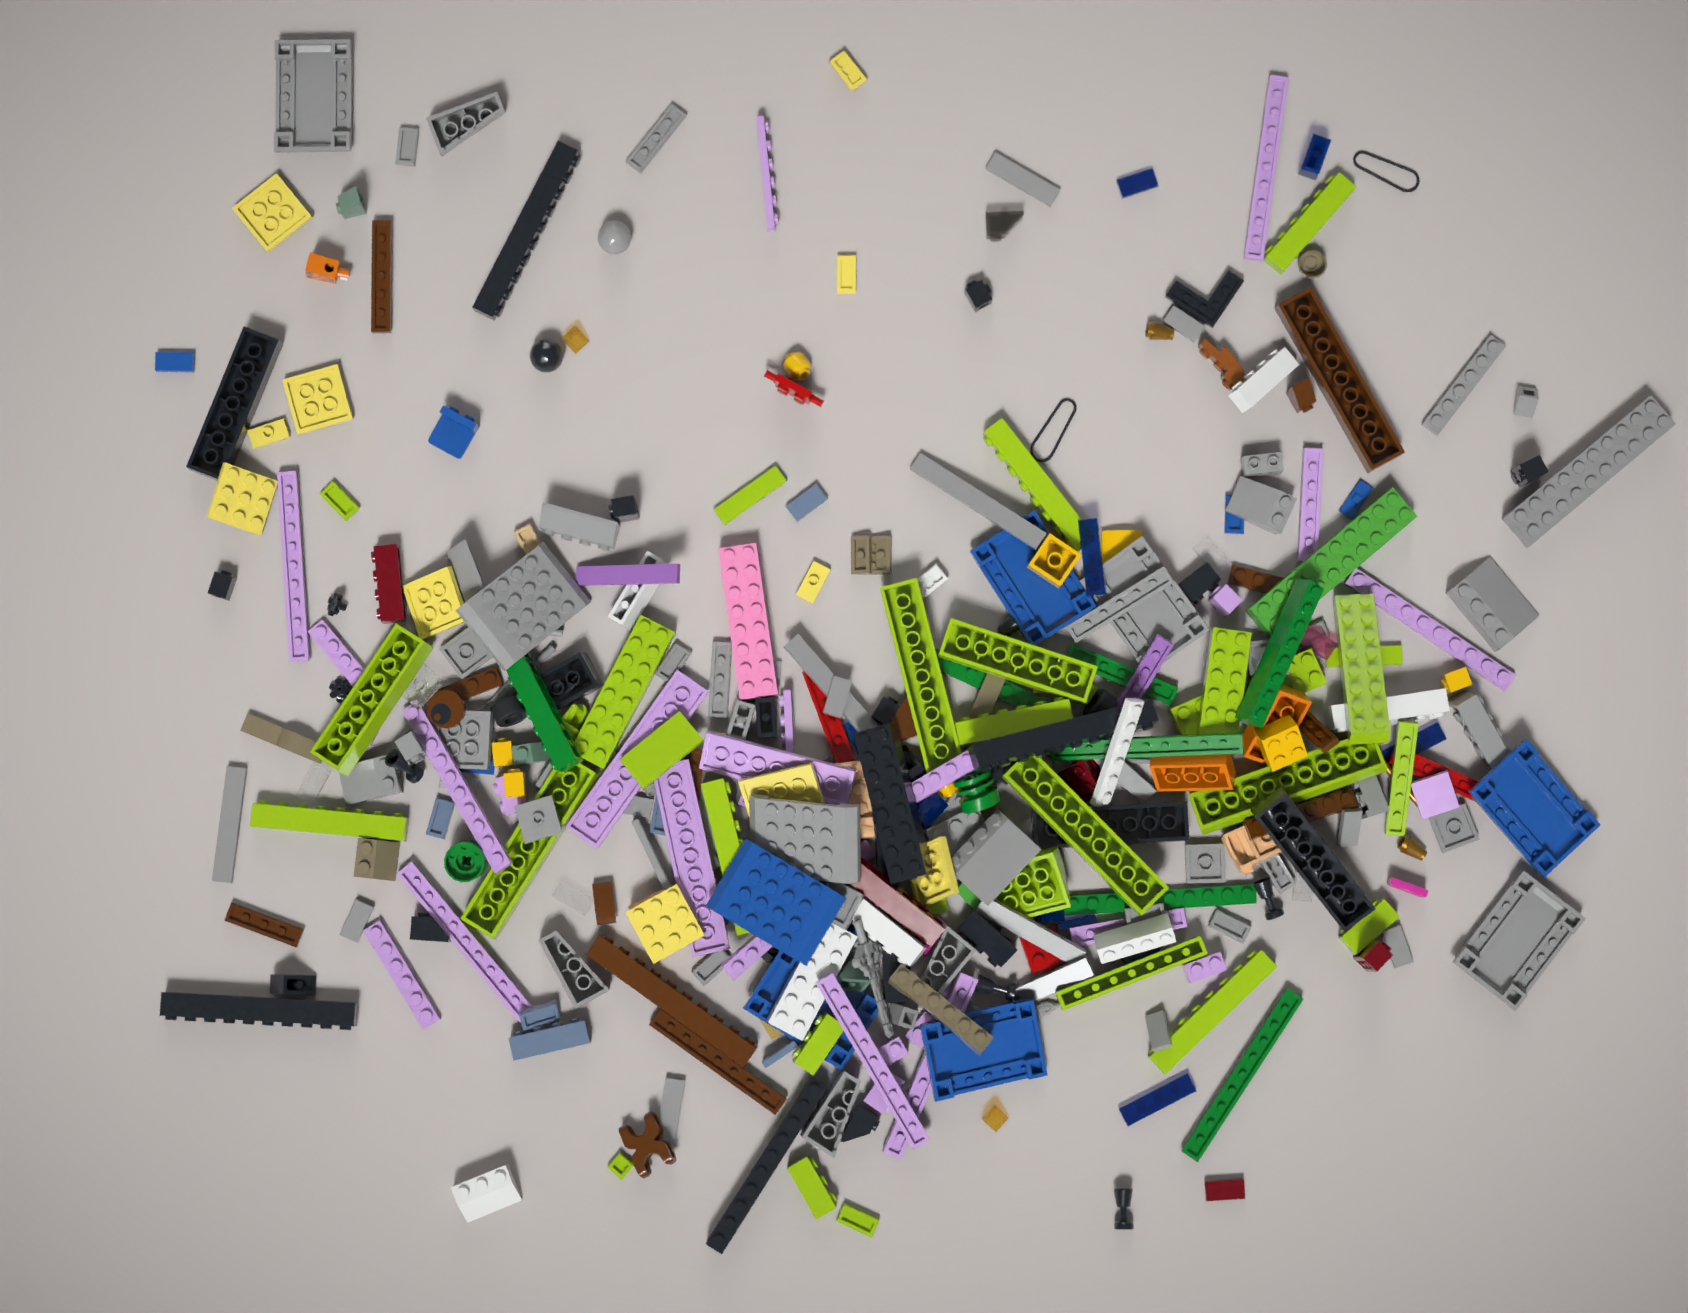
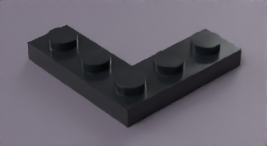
[1165,270,1244,328]

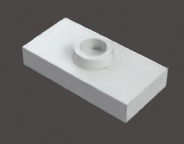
[918,564,948,599]

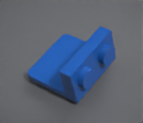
[428,405,479,459]

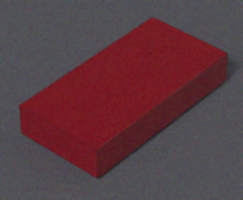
[1204,1179,1245,1201]

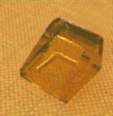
[562,326,589,354]
[982,1105,1009,1132]

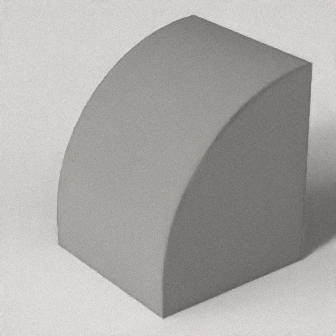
[1514,386,1539,418]
[888,1003,919,1030]

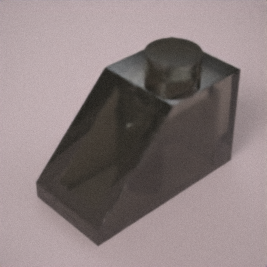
[985,211,1024,242]

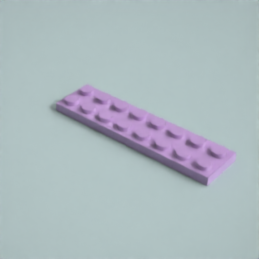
[699,731,856,805]

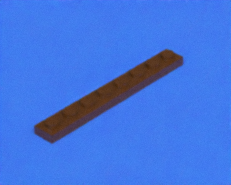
[649,1009,787,1115]

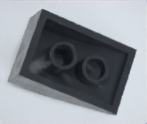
[540,652,604,710]

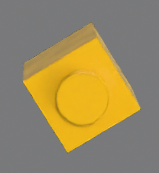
[1440,667,1473,694]
[492,738,514,767]
[504,769,526,798]

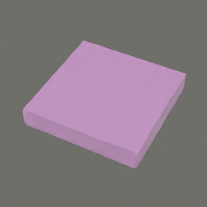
[1411,770,1459,819]

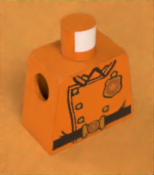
[305,252,350,284]

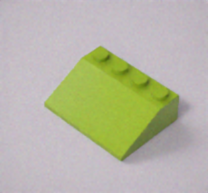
[995,846,1072,925]

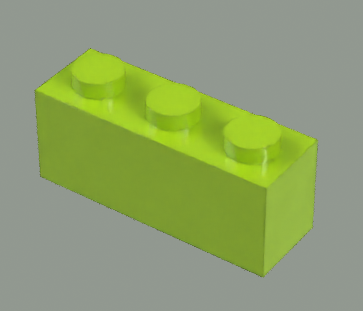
[1338,899,1400,955]
[792,1012,844,1075]
[787,1155,838,1220]

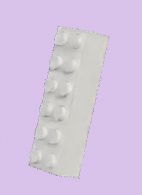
[1325,688,1450,734]
[766,923,858,1041]

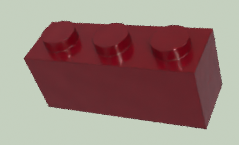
[1353,941,1393,972]

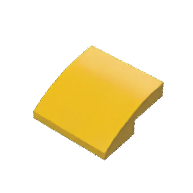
[1102,530,1143,565]

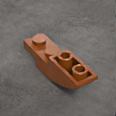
[1198,339,1246,391]

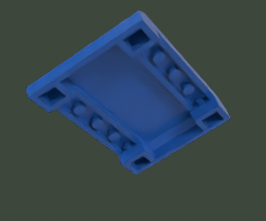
[970,510,1097,646]
[1469,739,1601,877]
[706,839,847,966]
[743,950,879,1071]
[920,999,1048,1102]

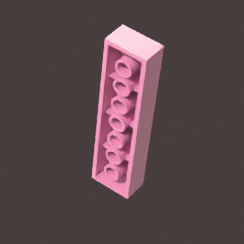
[718,543,778,701]

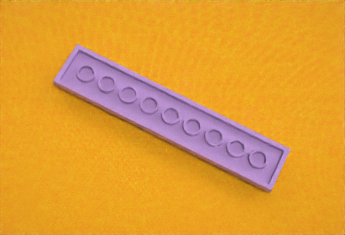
[565,670,709,849]
[654,759,731,957]

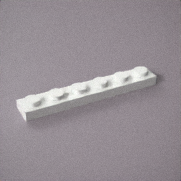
[1090,698,1144,806]

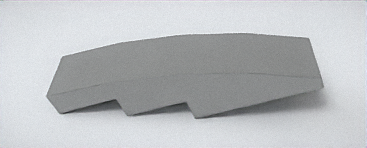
[1236,821,1296,894]

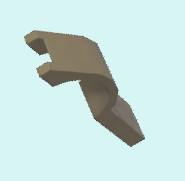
[240,713,322,764]

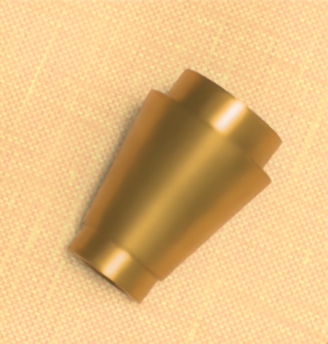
[1145,321,1174,340]
[1397,835,1427,861]

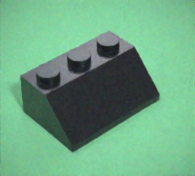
[958,910,1018,967]

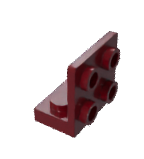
[1057,759,1101,802]

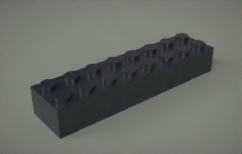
[186,326,283,480]
[853,723,934,884]
[1250,786,1376,932]
[1031,801,1190,850]

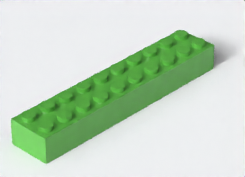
[1245,487,1418,639]

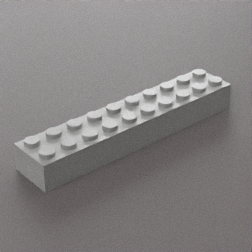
[1502,395,1676,548]

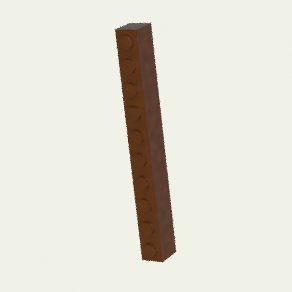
[586,934,757,1068]

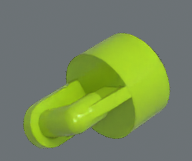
[562,703,588,741]

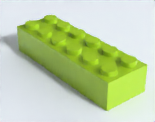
[1197,627,1252,734]

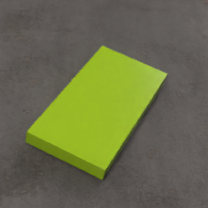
[619,711,704,789]

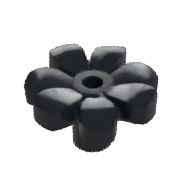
[327,592,347,616]
[329,678,353,703]

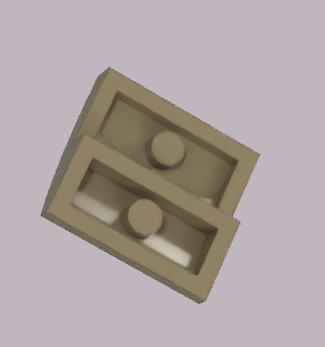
[851,535,892,575]

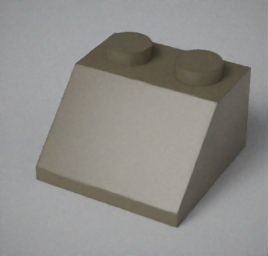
[353,838,400,881]

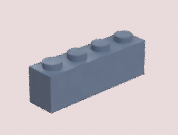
[509,1017,591,1061]

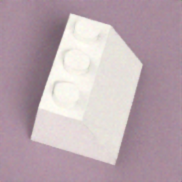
[451,1164,522,1223]

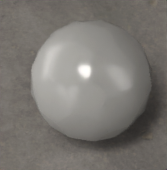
[598,221,631,254]

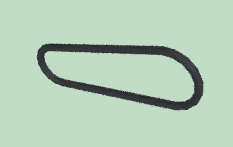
[1353,151,1420,193]
[1030,398,1077,462]

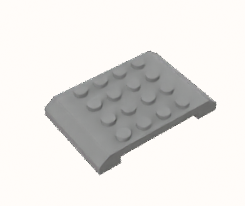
[274,39,353,153]
[1080,536,1210,664]
[455,542,591,671]
[749,794,861,884]
[1452,871,1586,1011]

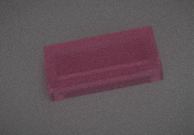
[1300,625,1337,660]

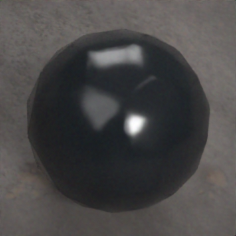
[530,339,563,373]

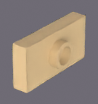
[513,523,541,556]

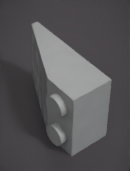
[1225,476,1297,535]
[339,755,403,806]

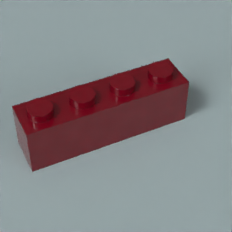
[371,544,407,624]

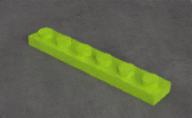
[1384,720,1419,836]

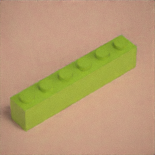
[1264,172,1357,275]
[955,697,1073,748]

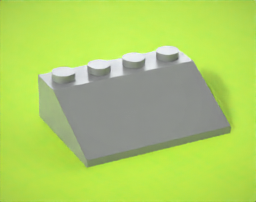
[1446,557,1539,652]
[951,809,1041,906]

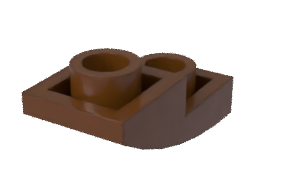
[592,881,616,925]

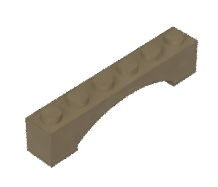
[888,964,994,1056]

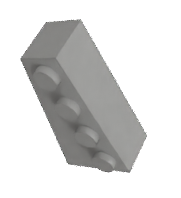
[426,92,505,156]
[1448,690,1511,770]
[1349,775,1390,819]
[921,926,977,995]
[539,931,609,1009]
[800,1069,861,1158]

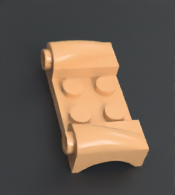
[836,760,876,839]
[1221,826,1282,875]

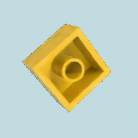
[1027,534,1082,589]
[1254,715,1308,772]

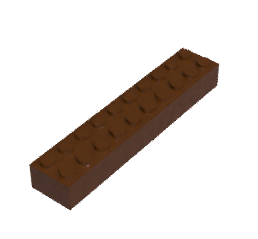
[1275,287,1405,474]

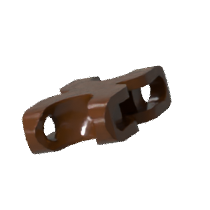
[619,1111,677,1179]

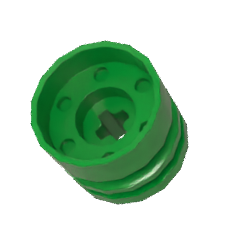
[952,770,1001,814]
[444,840,489,882]

